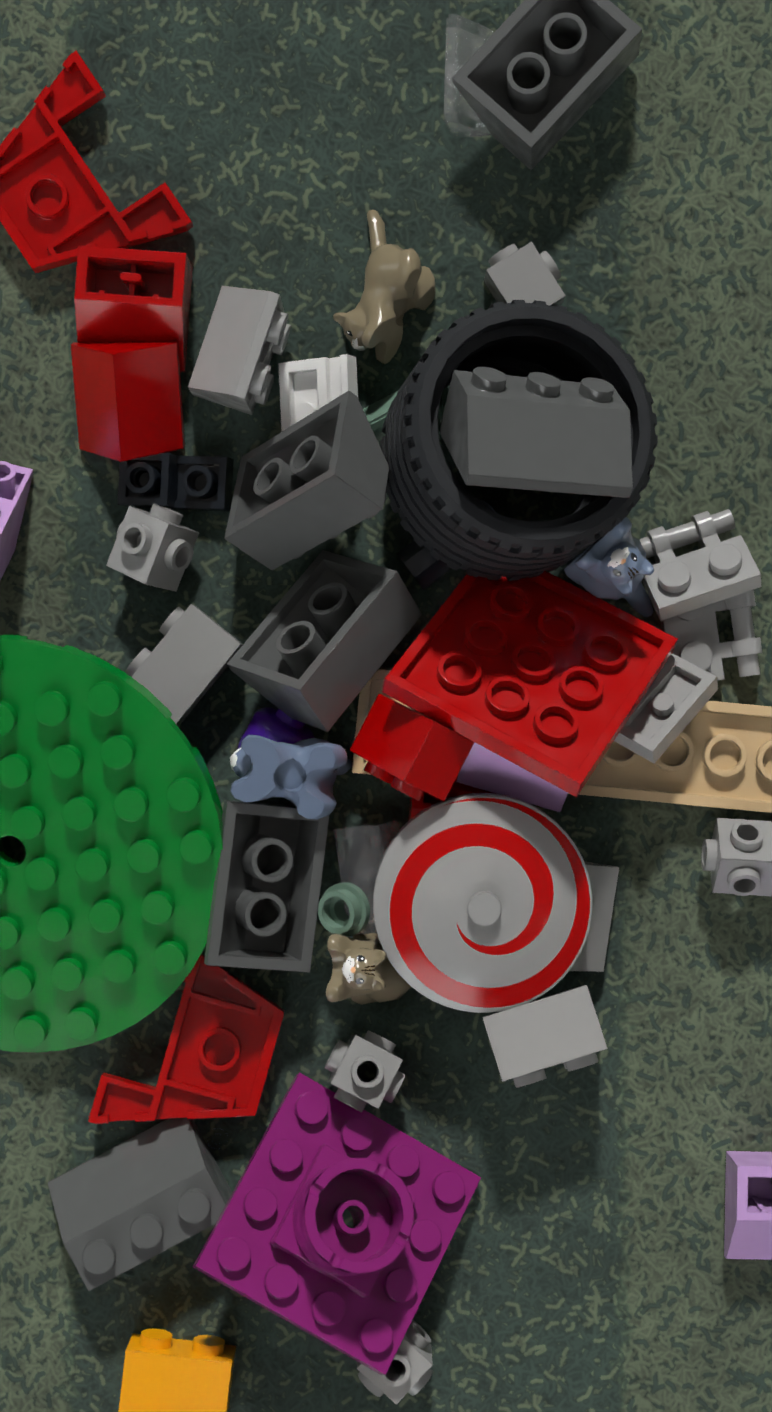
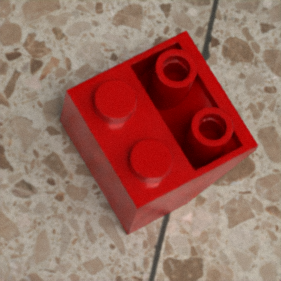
[74,245,193,372]

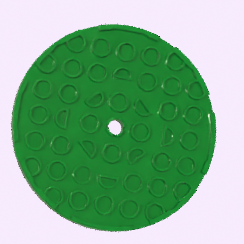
[0,635,223,1053]

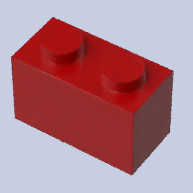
[350,693,475,801]

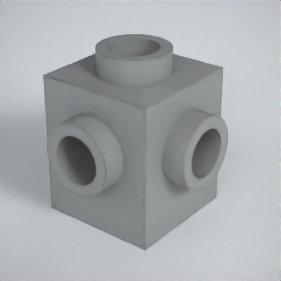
[106,503,199,592]
[701,818,772,896]
[325,1030,405,1112]
[357,1320,433,1405]

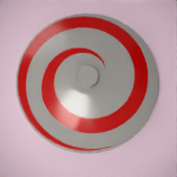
[373,793,593,1013]

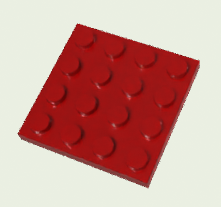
[382,571,678,797]

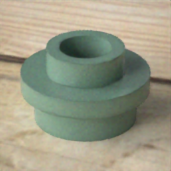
[318,882,370,937]

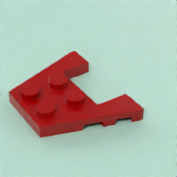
[0,50,194,273]
[88,953,285,1124]

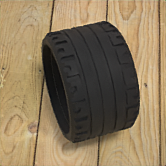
[380,300,658,581]

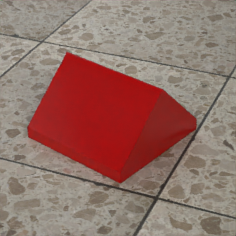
[71,341,185,462]

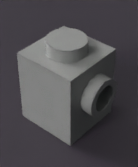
[484,241,566,306]

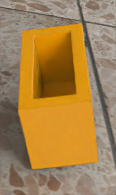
[118,1328,236,1412]

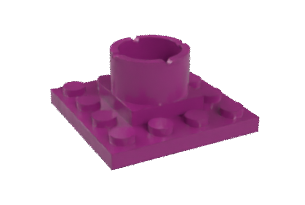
[193,1073,481,1375]

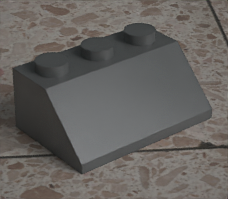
[452,0,642,170]
[439,367,633,498]
[224,391,389,570]
[227,550,422,732]
[204,800,330,972]
[48,1118,232,1291]

